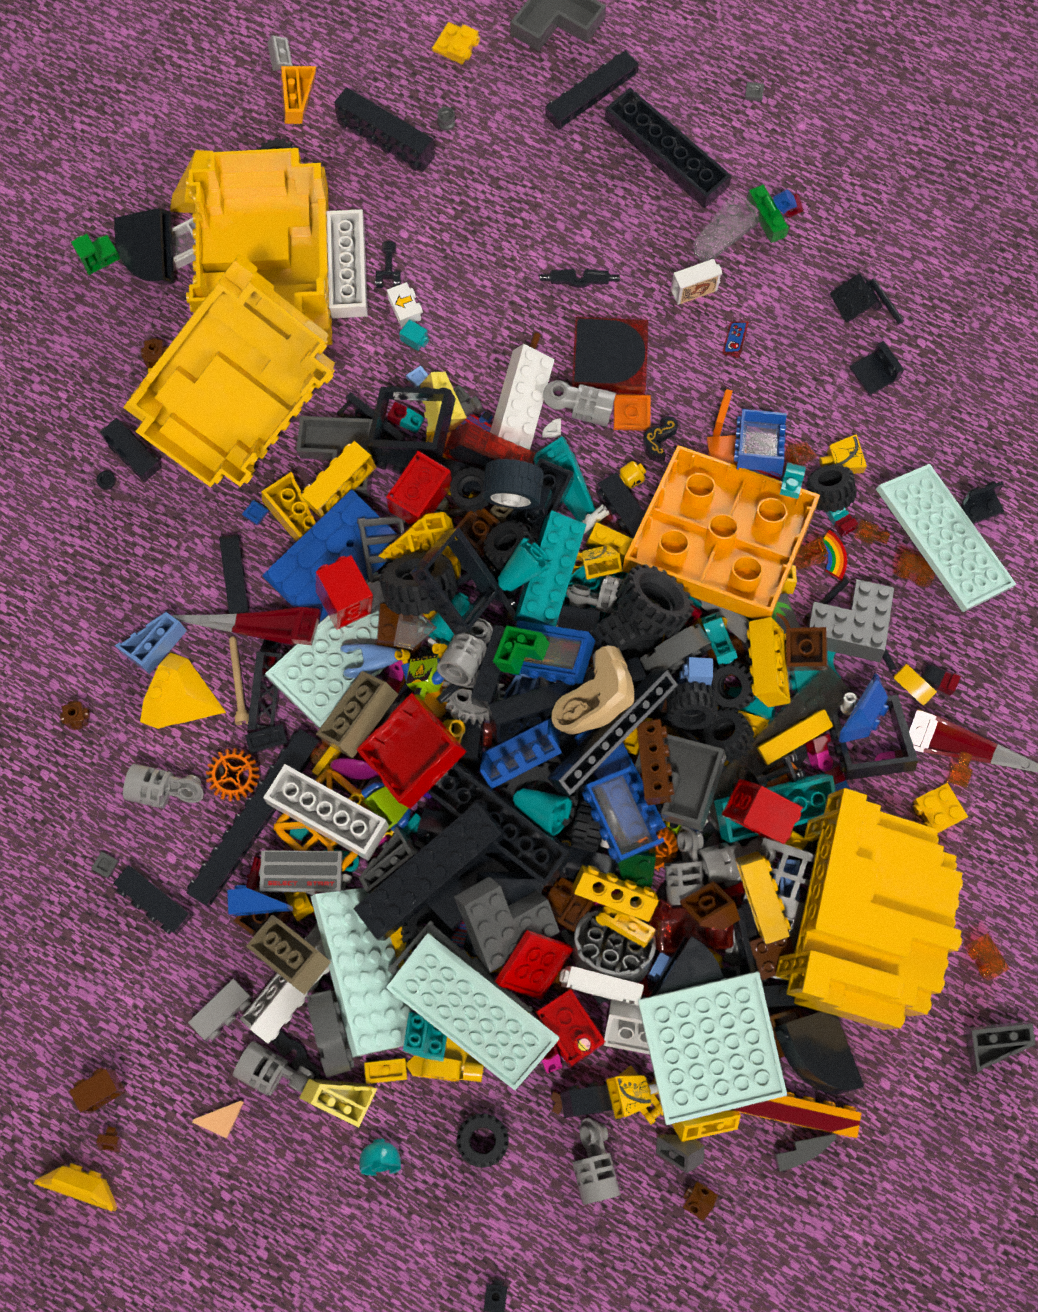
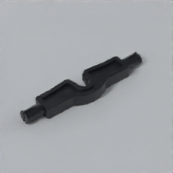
[539,269,620,288]
[271,1029,323,1080]

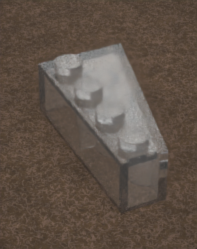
[694,189,759,262]

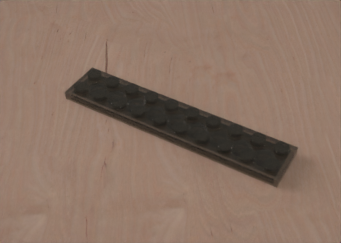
[707,665,853,831]

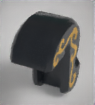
[642,416,678,462]

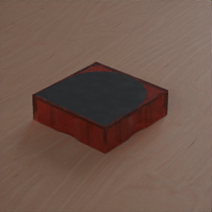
[572,317,648,395]
[443,422,536,470]

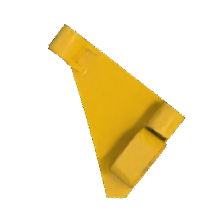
[406,1037,484,1082]

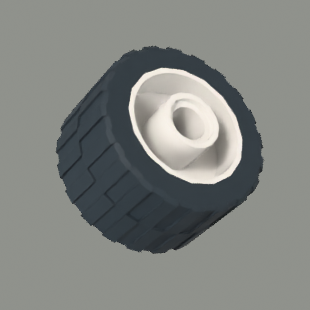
[482,459,544,509]

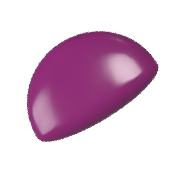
[330,754,380,779]

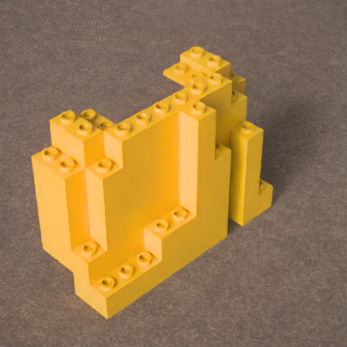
[186,148,332,345]
[123,253,335,487]
[775,788,963,1030]

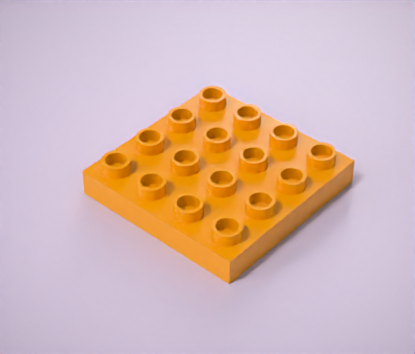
[622,445,820,620]

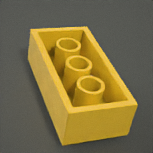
[301,441,377,518]
[747,617,791,707]
[735,851,791,944]

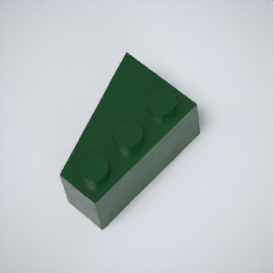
[615,840,656,901]

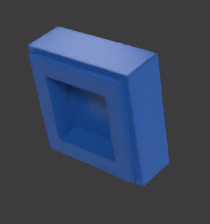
[242,500,269,526]

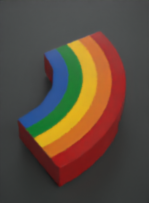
[819,530,847,580]

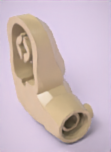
[552,646,634,734]

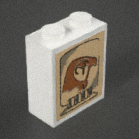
[671,259,722,304]

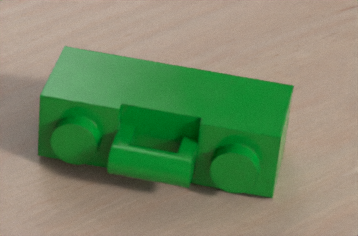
[746,184,789,243]

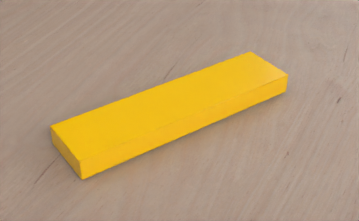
[757,709,834,765]

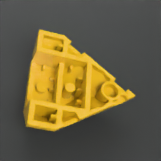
[379,512,461,580]
[140,652,226,729]

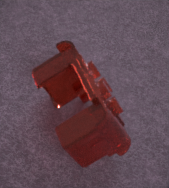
[650,899,734,953]

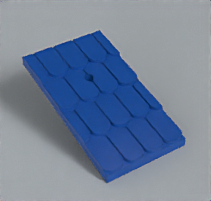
[262,489,396,624]

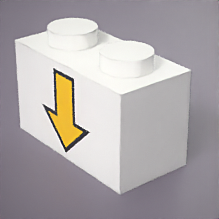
[387,282,423,327]

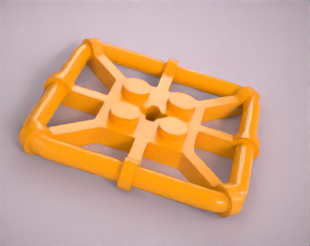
[274,768,372,872]

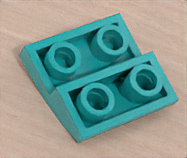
[403,1012,447,1062]

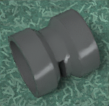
[437,107,455,131]
[460,396,484,417]

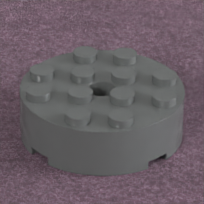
[639,624,712,676]
[572,907,656,983]
[306,989,355,1077]

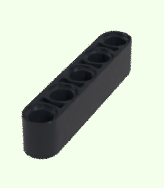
[219,533,250,614]

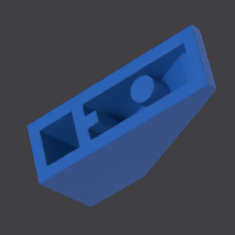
[227,885,293,916]

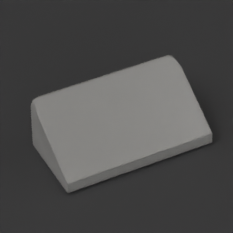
[267,35,292,71]

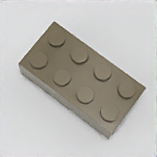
[316,671,398,758]
[246,914,331,995]

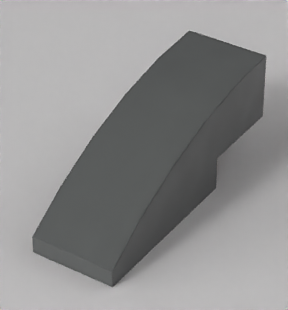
[774,1134,836,1171]

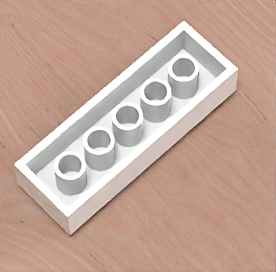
[327,210,368,318]
[486,344,555,461]
[263,764,389,861]
[240,923,330,1043]

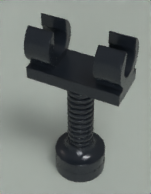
[375,241,401,288]
[752,750,806,787]

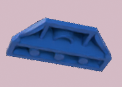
[839,674,889,743]

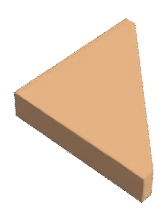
[192,1101,244,1138]

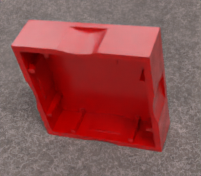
[356,693,466,809]

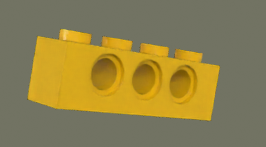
[572,865,659,922]

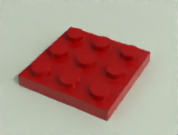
[495,930,573,1000]

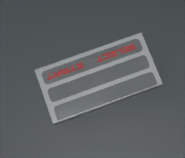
[260,851,343,892]

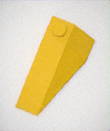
[170,150,213,213]

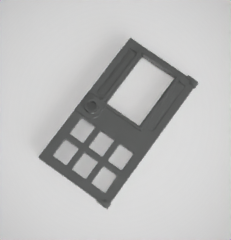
[723,837,816,985]

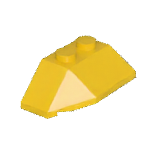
[34,1163,117,1211]

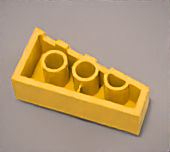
[261,472,316,542]

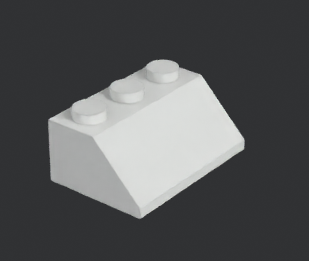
[604,999,650,1055]

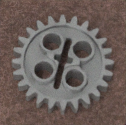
[441,671,506,724]

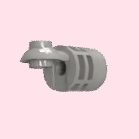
[543,380,616,427]
[566,575,623,614]
[437,618,493,686]
[123,764,204,809]
[664,826,704,905]
[697,837,776,885]
[233,1041,315,1096]
[572,1118,621,1205]

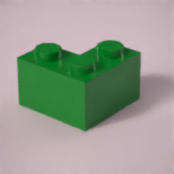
[71,234,120,275]
[493,626,550,675]

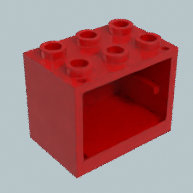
[386,451,452,525]
[316,555,373,630]
[721,779,803,845]
[536,989,606,1068]

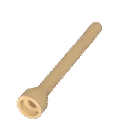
[229,636,249,725]

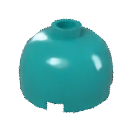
[359,1139,401,1176]

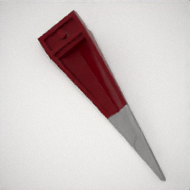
[172,607,321,646]
[909,709,1038,773]

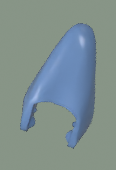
[340,643,399,678]

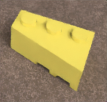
[420,372,467,432]
[300,1079,377,1127]

